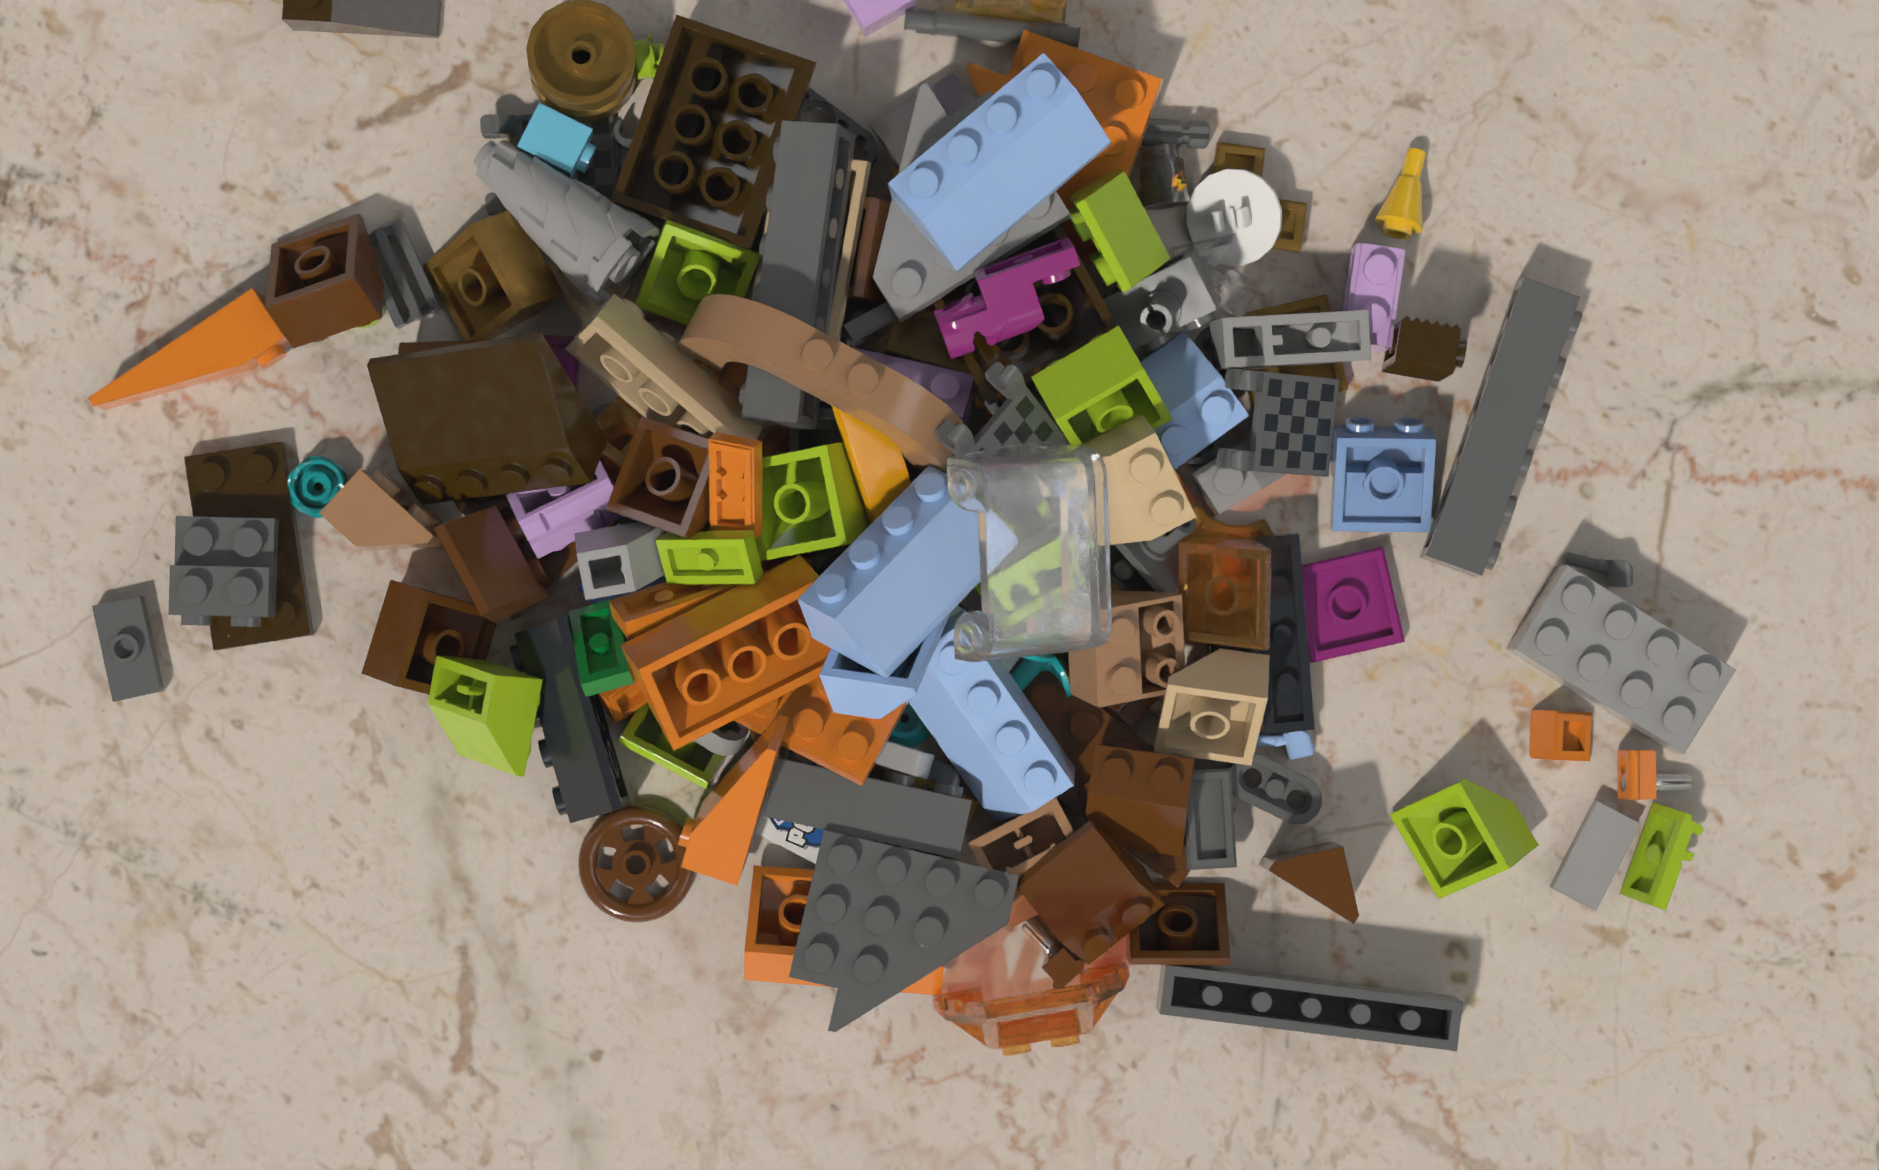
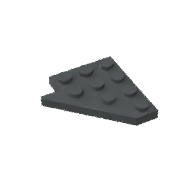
[789,830,1019,1032]

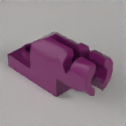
[934,237,1080,359]

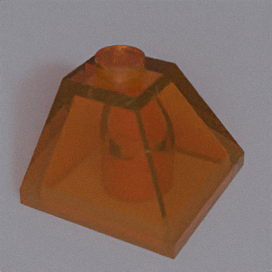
[1179,534,1271,650]

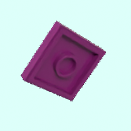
[1302,547,1405,664]

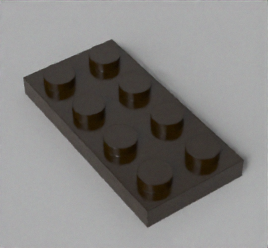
[184,442,314,651]

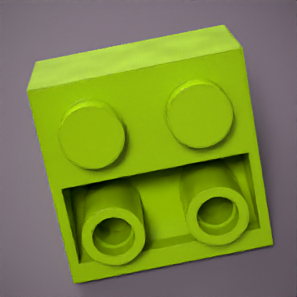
[1068,168,1171,293]
[428,655,543,777]

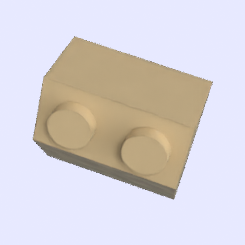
[1052,414,1196,546]
[1153,648,1270,766]

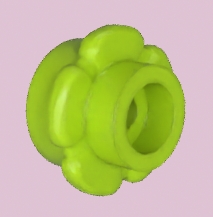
[633,33,664,80]

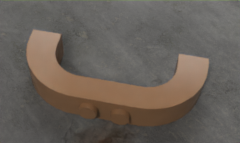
[676,294,965,476]

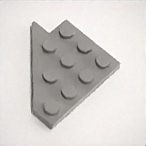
[873,82,1070,323]

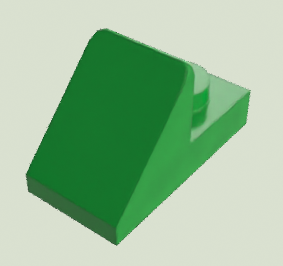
[569,598,635,697]

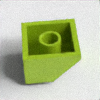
[1031,326,1173,449]
[755,442,869,561]

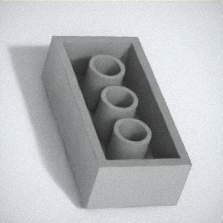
[1506,565,1737,754]

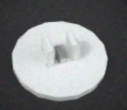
[1186,168,1282,266]

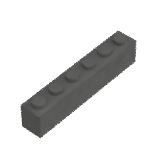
[739,120,856,430]
[1420,277,1582,577]
[1156,965,1463,1051]

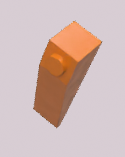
[88,288,290,410]
[678,715,789,886]

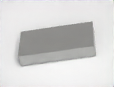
[1550,800,1641,911]

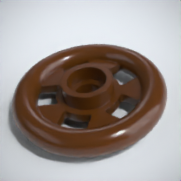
[578,805,695,923]

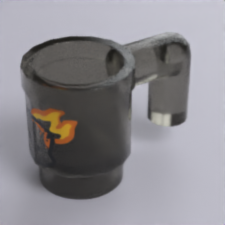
[1135,144,1190,210]

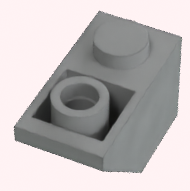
[574,522,667,600]

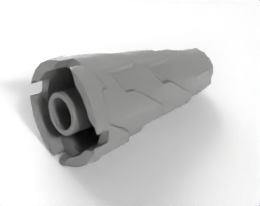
[474,140,659,307]

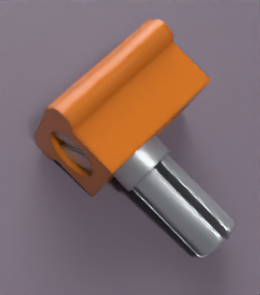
[1617,749,1692,800]

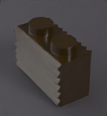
[1382,315,1467,382]

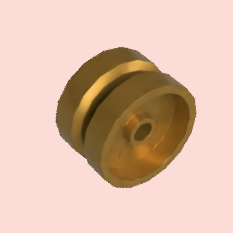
[526,0,637,124]

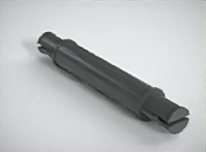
[904,8,1081,48]

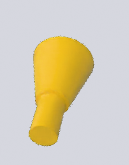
[1375,148,1426,240]

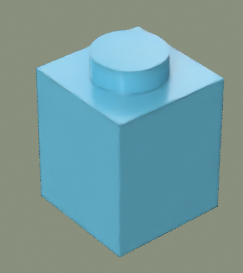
[517,103,597,179]

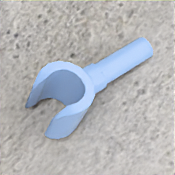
[1256,730,1314,760]

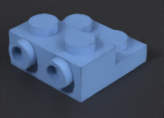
[1330,417,1436,532]

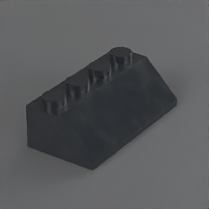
[510,616,631,823]

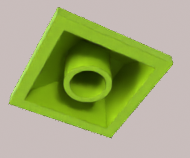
[1389,778,1539,899]

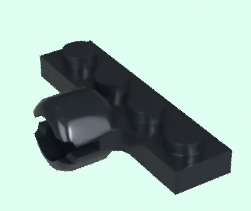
[1206,533,1315,734]

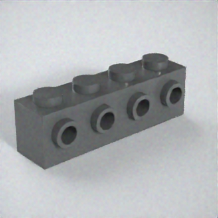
[764,750,972,859]

